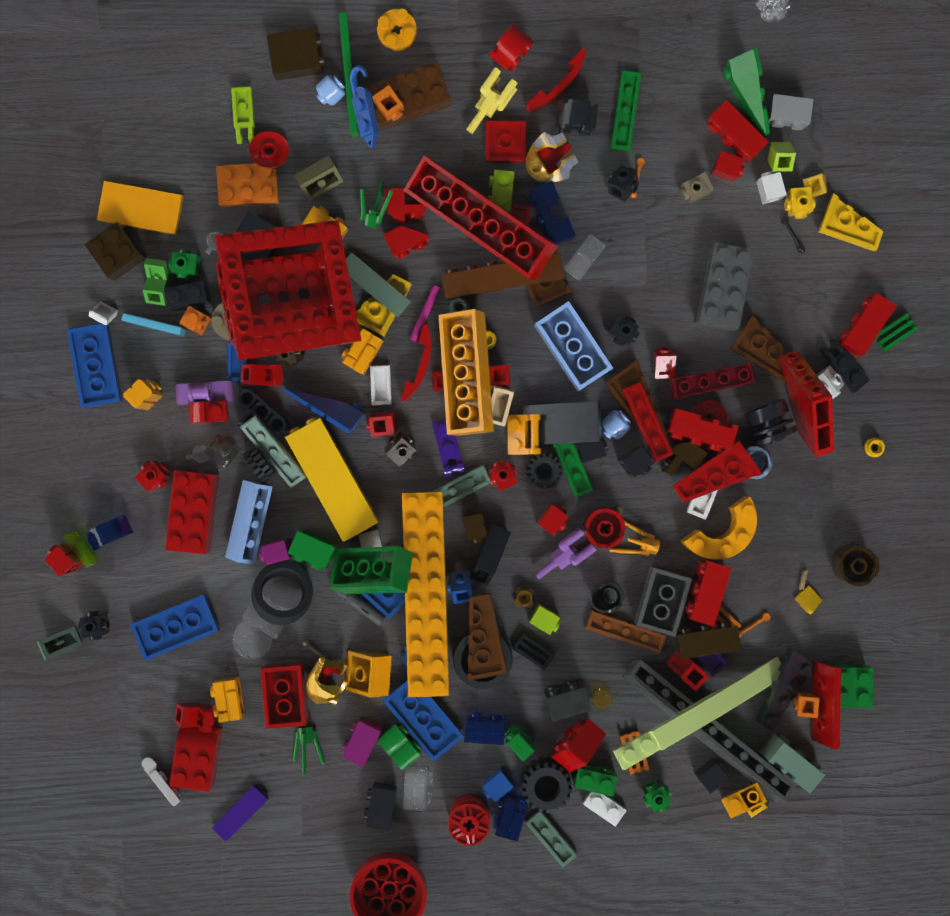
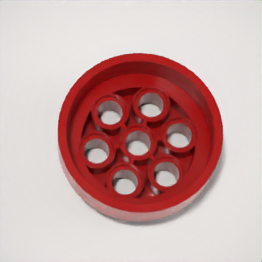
[349,852,427,916]

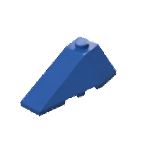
[283,388,365,434]

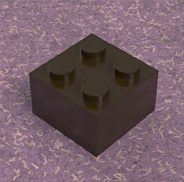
[84,222,146,281]

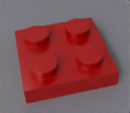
[486,121,526,163]

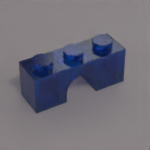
[528,180,576,245]

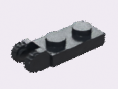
[820,339,870,393]

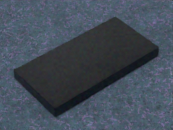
[522,401,602,445]

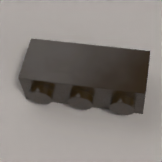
[675,621,741,659]

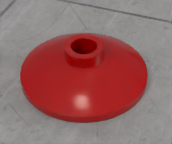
[249,131,289,169]

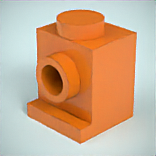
[372,85,404,121]
[179,306,212,335]
[793,692,819,718]

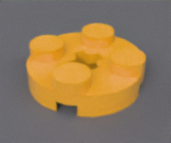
[377,9,417,51]

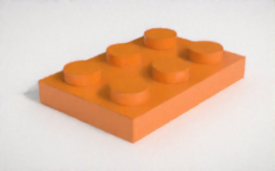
[216,163,279,207]

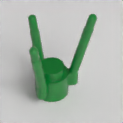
[360,182,393,228]
[292,725,325,776]

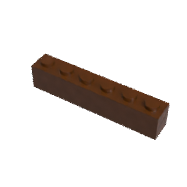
[442,251,565,300]

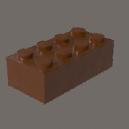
[365,62,451,132]

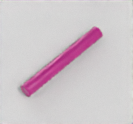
[410,285,440,342]

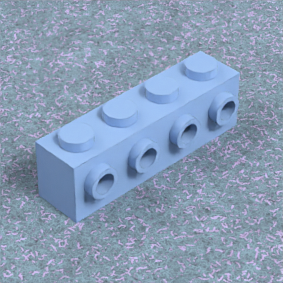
[225,480,272,564]

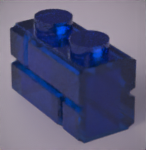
[464,712,506,745]
[492,792,528,841]

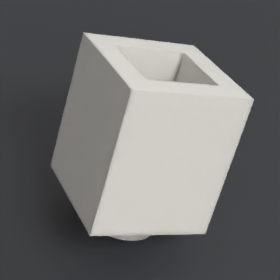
[756,171,787,205]

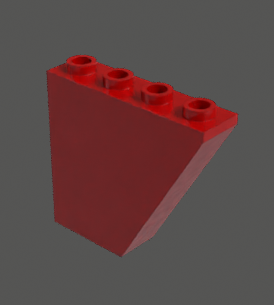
[779,351,835,458]

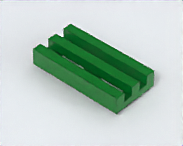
[875,313,918,352]

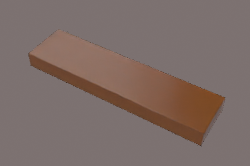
[585,609,666,653]

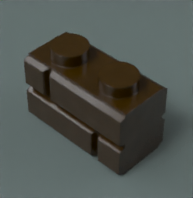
[463,511,487,544]

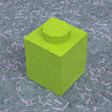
[767,142,796,172]
[529,603,561,635]

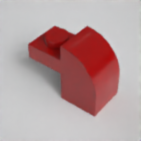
[385,188,426,224]
[241,364,284,386]
[188,401,229,424]
[666,651,709,691]
[174,703,215,732]

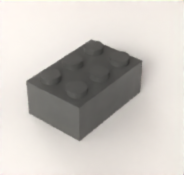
[634,566,692,637]

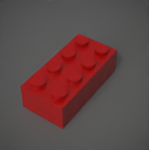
[165,470,219,555]

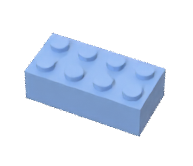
[534,301,613,392]

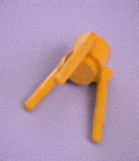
[609,520,660,556]

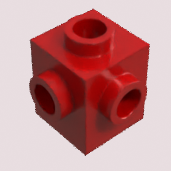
[488,460,518,492]
[134,461,171,492]

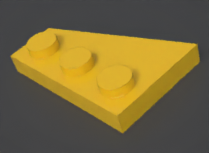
[819,193,883,251]
[356,274,412,337]

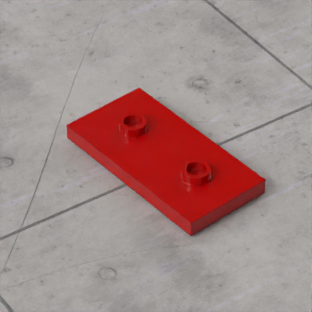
[811,661,841,749]

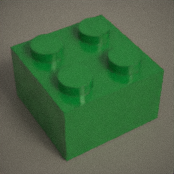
[288,528,339,571]
[828,663,874,708]

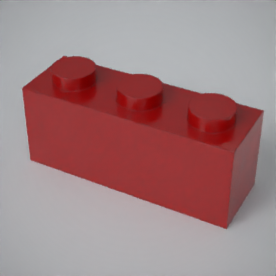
[706,100,769,164]
[839,293,896,358]

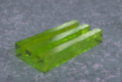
[63,531,98,568]

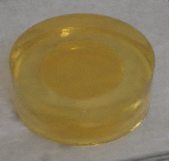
[592,688,612,709]

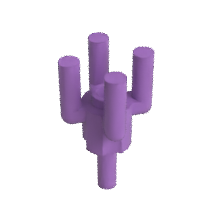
[534,527,597,579]

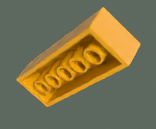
[439,309,494,436]

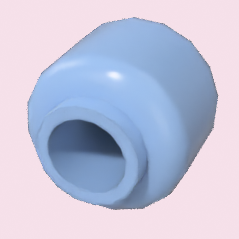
[316,75,346,105]
[602,410,631,439]

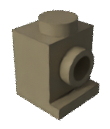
[680,172,714,204]

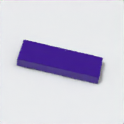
[212,784,269,842]

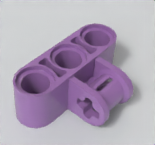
[175,381,234,405]

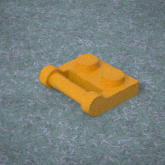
[507,414,541,455]

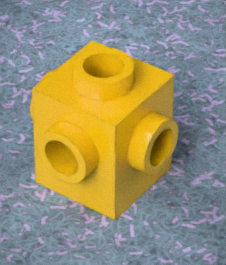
[784,187,816,219]

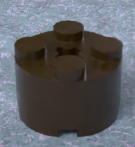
[832,544,880,586]

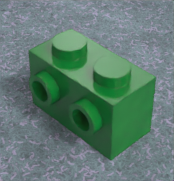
[572,763,618,797]

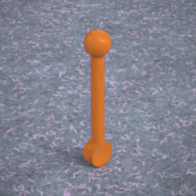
[630,158,645,198]
[739,613,770,637]

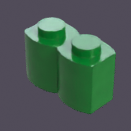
[377,722,422,771]
[505,724,536,761]

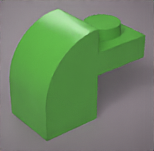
[143,258,172,306]

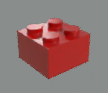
[551,718,606,772]

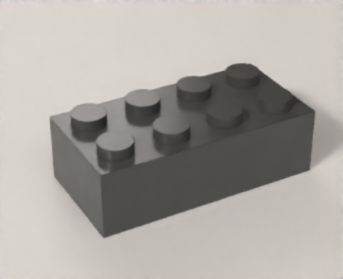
[695,242,755,331]

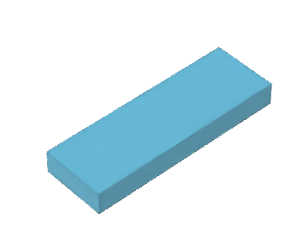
[121,313,186,337]

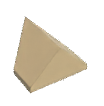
[490,386,514,426]

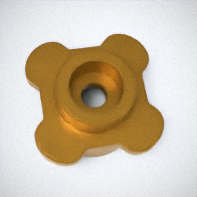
[514,587,534,608]

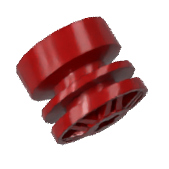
[448,794,490,846]

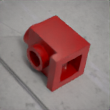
[366,410,398,437]

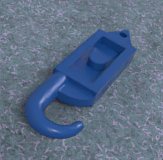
[349,65,379,148]

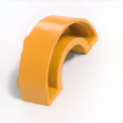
[680,496,757,560]

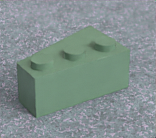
[759,733,825,794]

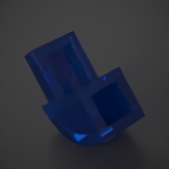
[86,515,133,551]

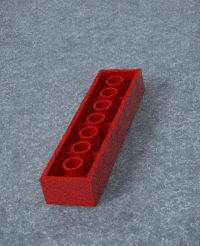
[403,156,559,280]

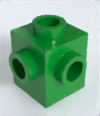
[168,250,201,280]
[642,780,672,813]

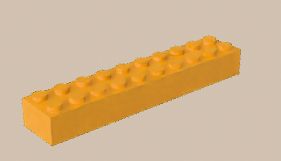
[402,492,449,697]

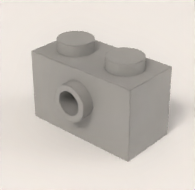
[767,94,814,130]

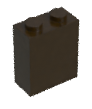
[267,27,325,81]

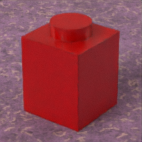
[711,151,745,182]

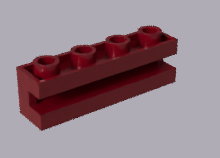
[668,363,755,400]

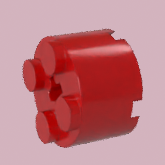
[489,23,534,73]
[583,507,625,548]

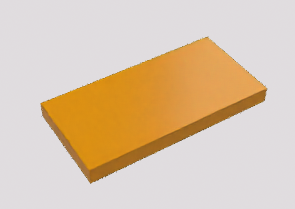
[97,181,184,235]

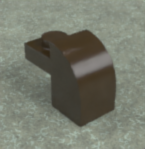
[662,443,708,476]

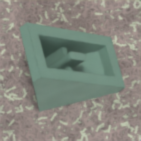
[37,626,82,660]

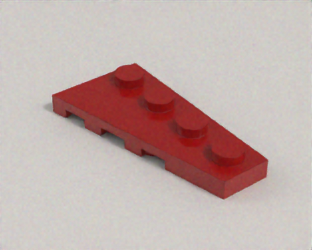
[672,441,762,503]

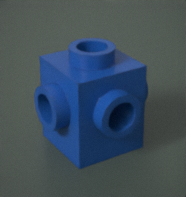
[447,571,476,604]

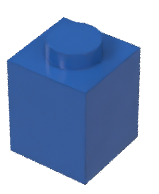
[482,766,514,802]

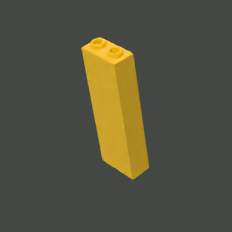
[285,417,380,542]

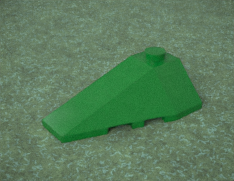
[723,48,770,138]

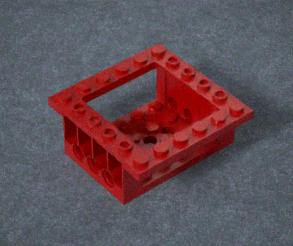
[215,220,361,361]

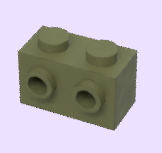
[294,156,344,201]

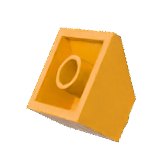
[345,650,392,698]

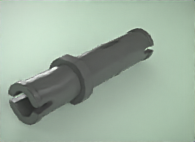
[331,589,386,626]

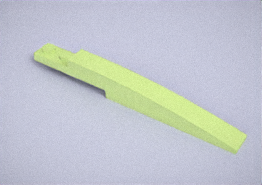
[613,657,781,770]

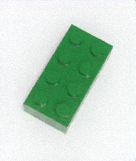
[329,546,413,594]

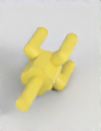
[466,67,518,134]

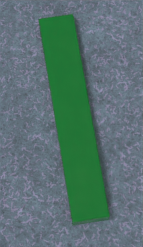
[339,12,360,138]

